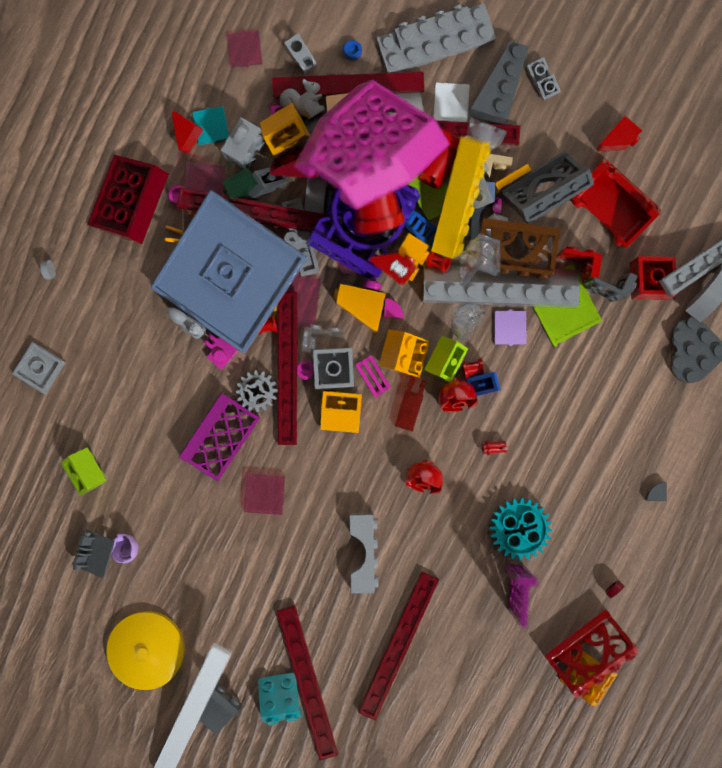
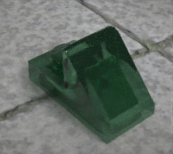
[223,168,258,199]

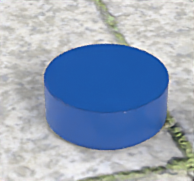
[343,40,362,61]

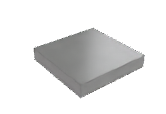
[12,342,66,394]

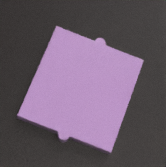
[494,309,526,346]

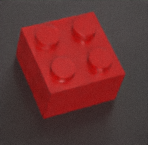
[629,256,678,300]

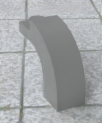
[686,263,722,323]

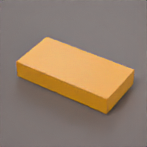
[495,164,531,194]

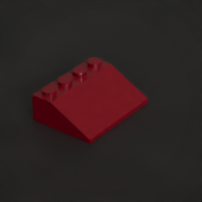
[87,155,169,245]

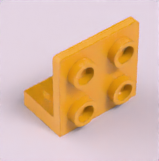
[560,651,618,706]

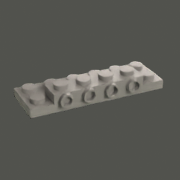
[377,3,496,73]

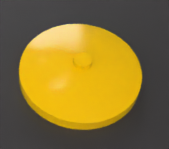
[106,611,185,690]

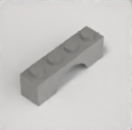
[350,513,378,594]

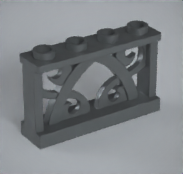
[501,151,594,224]

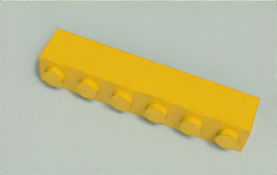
[431,136,490,259]

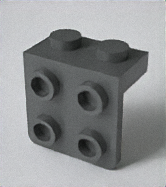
[583,273,637,302]
[199,682,242,734]

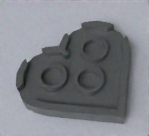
[671,317,722,383]

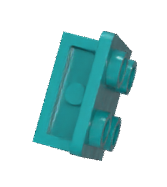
[258,673,302,725]

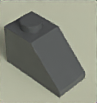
[242,167,290,200]

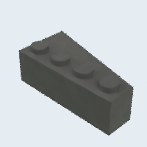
[468,41,529,124]

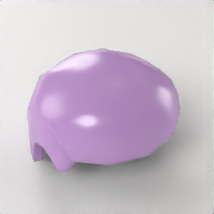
[111,534,139,563]

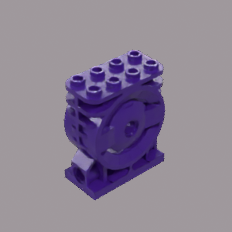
[305,185,421,281]

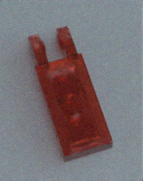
[394,376,427,432]

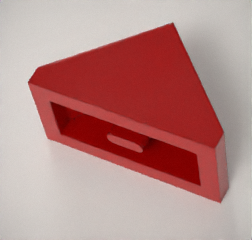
[171,111,203,154]

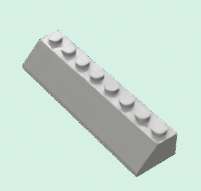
[423,264,580,308]

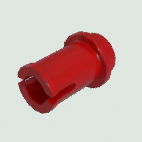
[482,440,507,456]

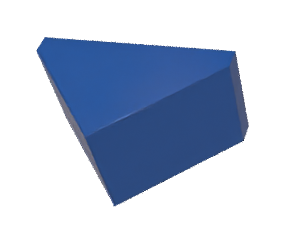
[464,371,500,396]

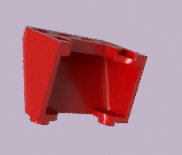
[571,159,661,248]

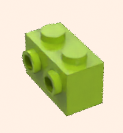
[424,336,468,382]
[61,448,107,496]

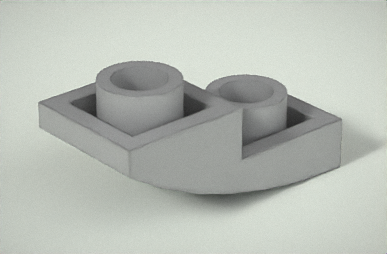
[525,57,561,100]
[305,176,328,214]

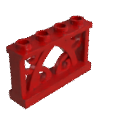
[544,609,638,698]

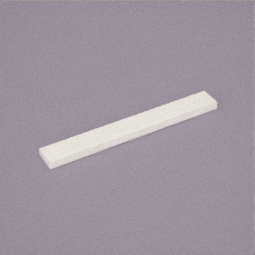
[154,643,232,768]

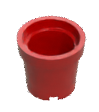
[418,128,460,190]
[353,191,405,233]

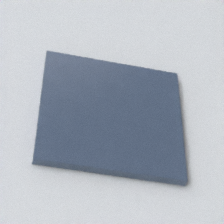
[150,190,308,354]

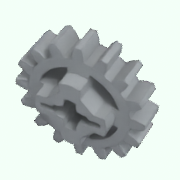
[236,370,278,412]

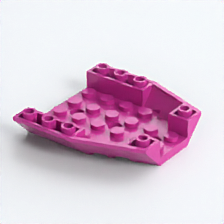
[295,80,449,209]

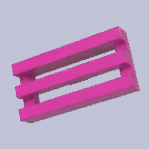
[355,356,391,397]

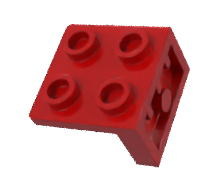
[556,246,602,282]

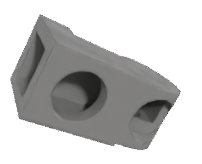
[284,33,317,74]

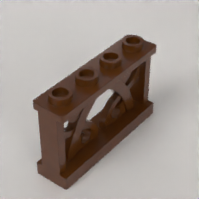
[475,218,561,279]

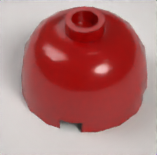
[438,378,478,413]
[404,460,443,494]

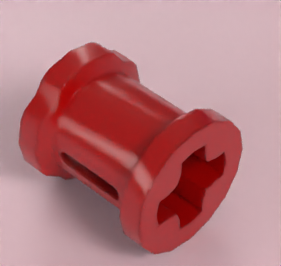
[426,251,451,273]
[259,315,278,335]
[461,358,484,379]

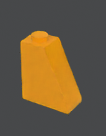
[334,284,386,333]

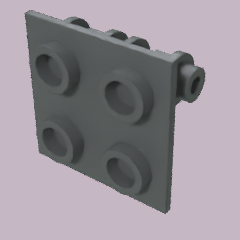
[72,529,115,579]

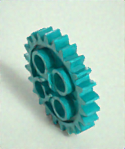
[489,497,553,561]

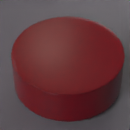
[605,580,624,598]

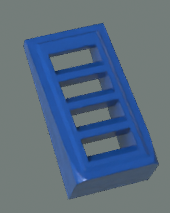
[403,210,437,249]

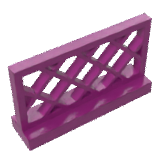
[179,392,260,481]
[504,564,538,628]

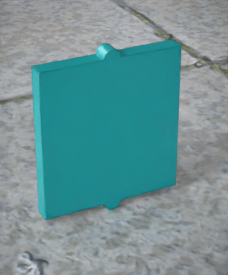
[192,106,229,145]

